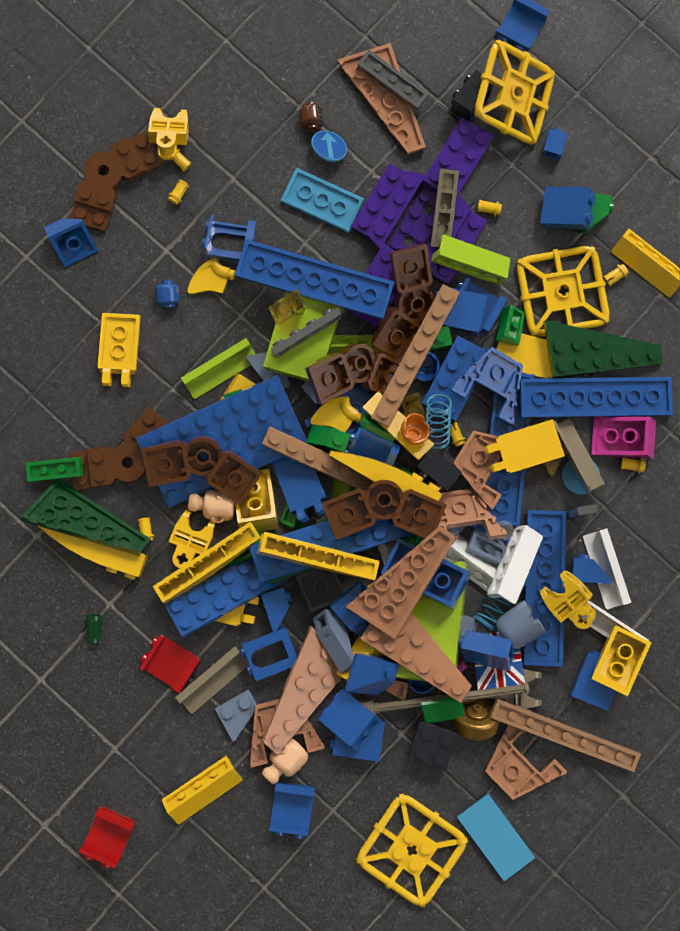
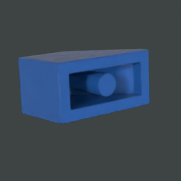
[572,554,612,584]
[261,588,292,632]

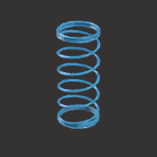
[426,394,452,449]
[473,582,526,631]

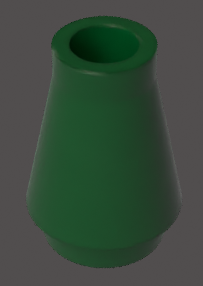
[84,614,104,643]

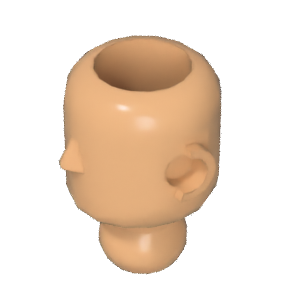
[188,489,235,523]
[262,738,308,785]

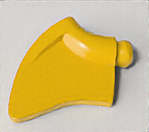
[187,258,236,294]
[311,397,363,432]

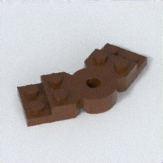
[70,131,164,232]
[370,243,435,361]
[305,344,401,404]
[69,406,170,491]
[141,435,263,505]
[322,480,447,540]

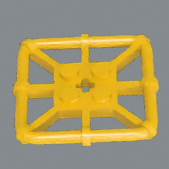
[474,40,555,145]
[516,246,610,337]
[356,793,468,908]

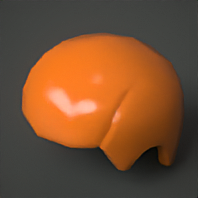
[400,413,430,445]

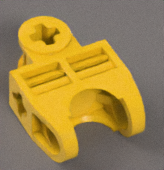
[148,108,189,160]
[169,510,216,568]
[540,571,596,629]

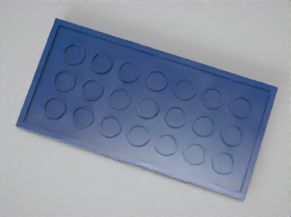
[136,375,308,507]

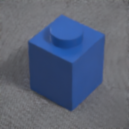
[542,128,568,161]

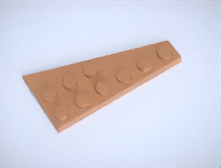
[337,43,426,155]
[360,613,472,703]

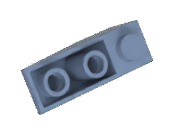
[313,609,354,673]

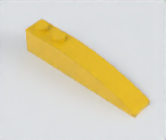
[329,451,442,501]
[153,522,261,604]
[38,526,148,580]
[257,532,379,581]

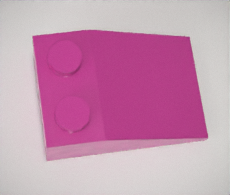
[591,417,656,459]

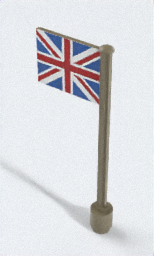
[358,632,530,715]

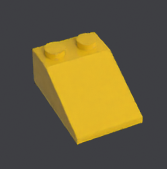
[235,469,279,532]
[591,625,652,696]

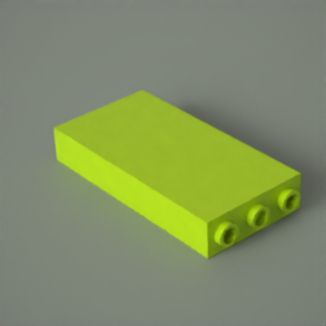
[263,266,342,382]
[396,561,468,682]

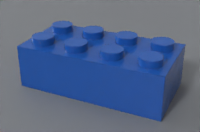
[421,336,485,423]
[381,538,471,610]

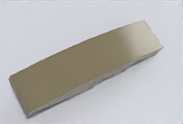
[431,168,459,247]

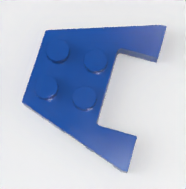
[449,347,523,425]

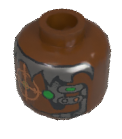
[299,102,324,132]

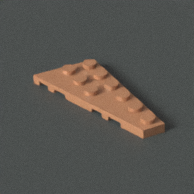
[345,526,457,639]
[261,626,342,755]

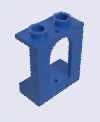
[202,215,256,262]
[240,625,297,681]

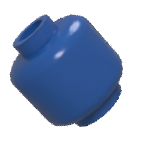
[155,280,180,307]

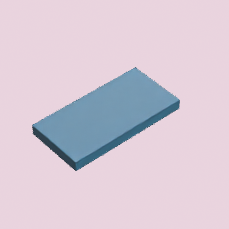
[280,168,364,234]
[457,793,535,881]

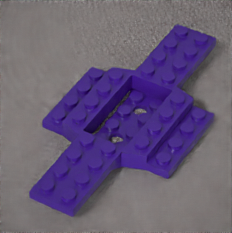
[344,117,494,329]

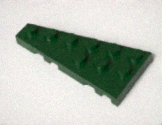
[543,320,663,378]
[21,479,151,556]

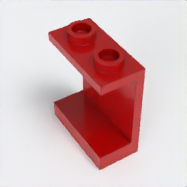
[139,635,202,693]
[79,806,136,869]

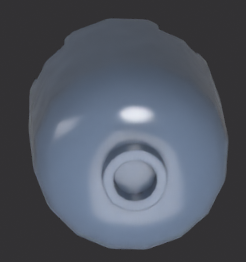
[496,600,546,649]

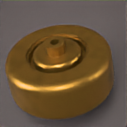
[452,698,499,741]

